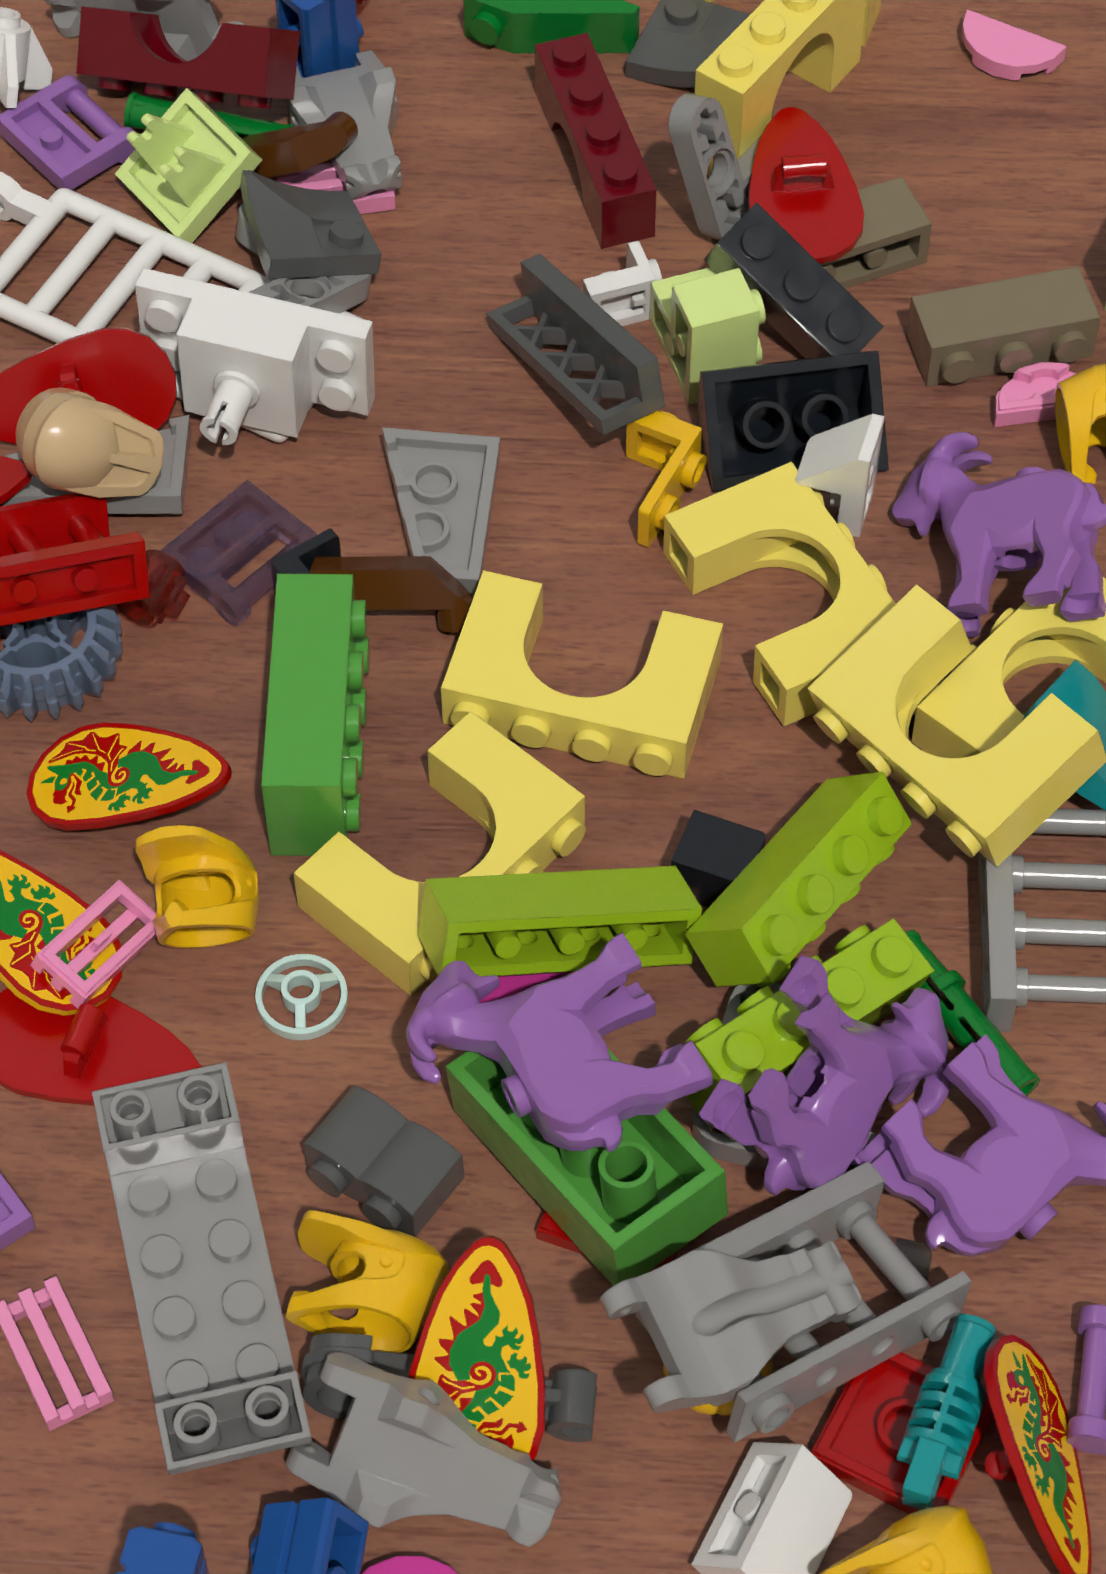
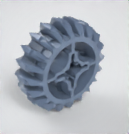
[0,605,123,723]

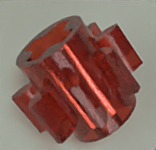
[116,550,190,626]

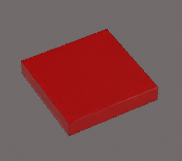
[811,1352,994,1514]

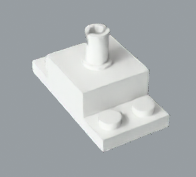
[135,268,375,445]

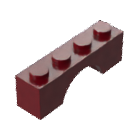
[76,6,300,109]
[535,33,657,249]

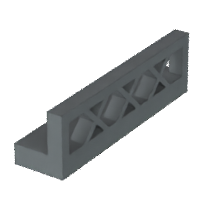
[486,254,665,435]

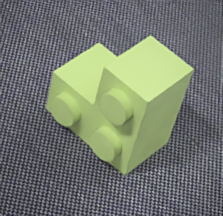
[650,267,766,405]

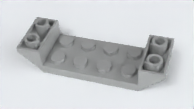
[92,1062,312,1476]

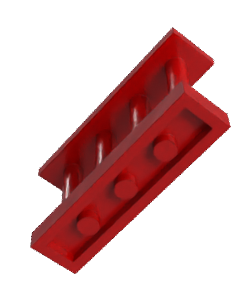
[0,493,150,626]

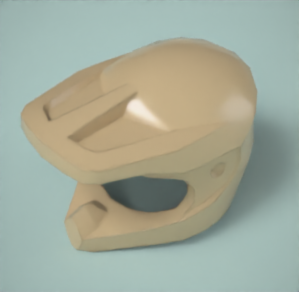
[16,387,164,498]

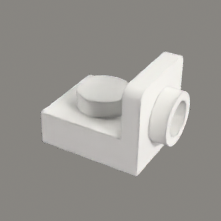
[583,241,662,326]

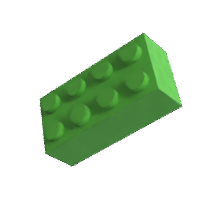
[261,573,370,856]
[445,1049,728,1286]

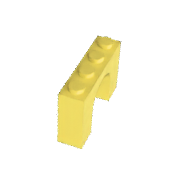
[695,0,866,176]
[663,462,896,726]
[441,570,723,779]
[911,577,1106,758]
[807,584,1106,867]
[294,711,586,996]

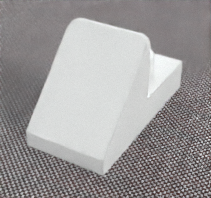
[795,414,885,538]

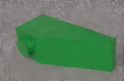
[464,0,640,53]

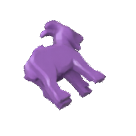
[892,432,1106,638]
[406,932,713,1153]
[699,955,951,1195]
[851,1034,1106,1257]

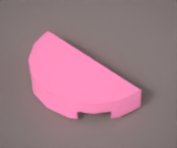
[961,9,1067,80]
[993,362,1077,427]

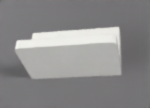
[691,1442,852,1574]

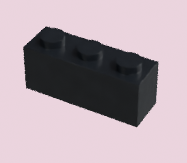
[704,202,884,359]

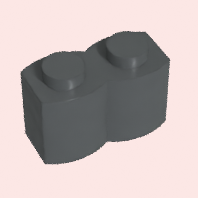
[303,1085,465,1237]

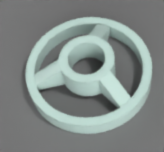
[255,954,348,1040]

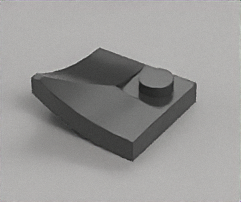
[625,0,750,88]
[240,170,382,279]

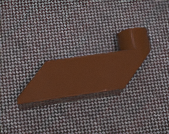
[242,111,358,178]
[310,556,473,633]

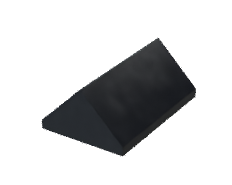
[697,350,889,491]

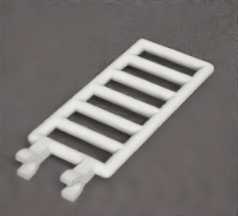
[0,172,362,443]

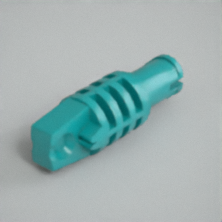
[897,1314,996,1510]

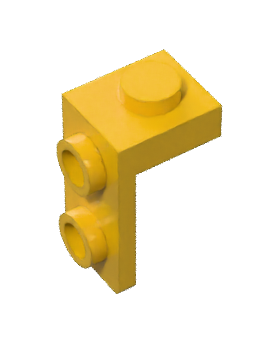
[626,411,707,548]

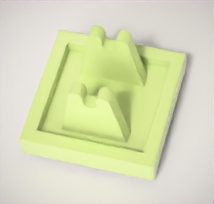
[115,88,262,243]

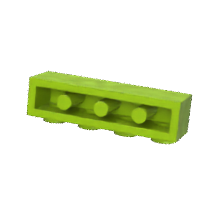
[685,771,912,987]
[418,866,702,976]
[686,918,935,1130]

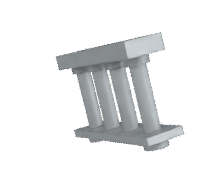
[978,808,1106,1032]
[635,1161,972,1443]

